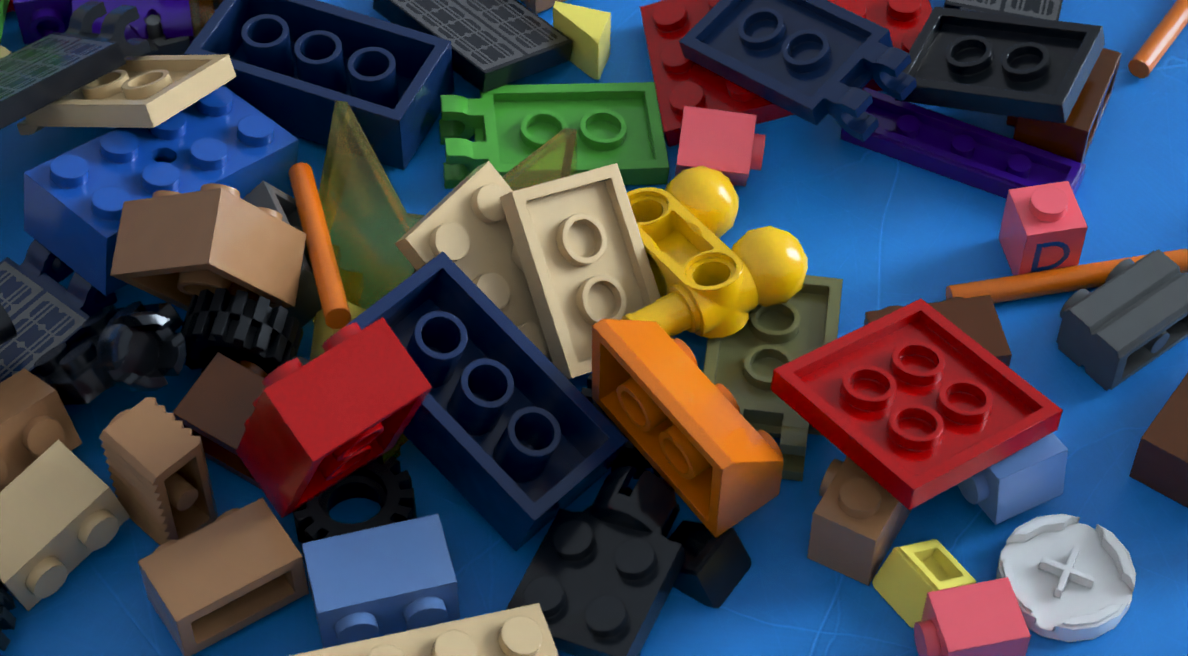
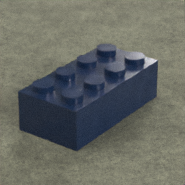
[184,0,454,170]
[346,251,628,551]

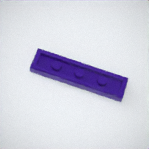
[840,87,1086,199]

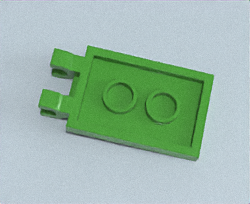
[439,82,670,188]

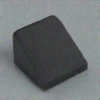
[668,520,751,609]

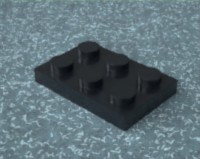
[895,7,1105,124]

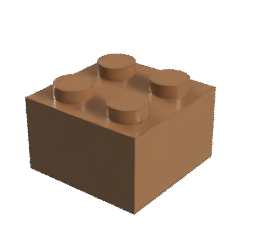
[110,183,307,311]

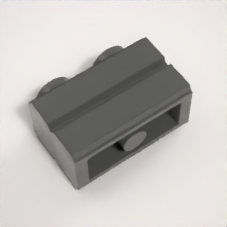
[1056,249,1188,391]

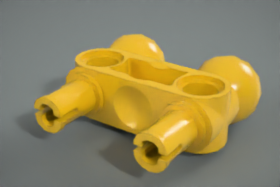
[622,166,808,339]

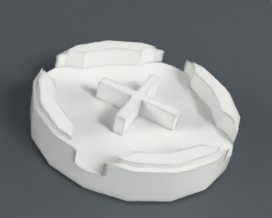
[996,514,1136,642]

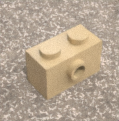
[0,440,130,611]

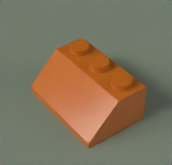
[592,318,784,538]

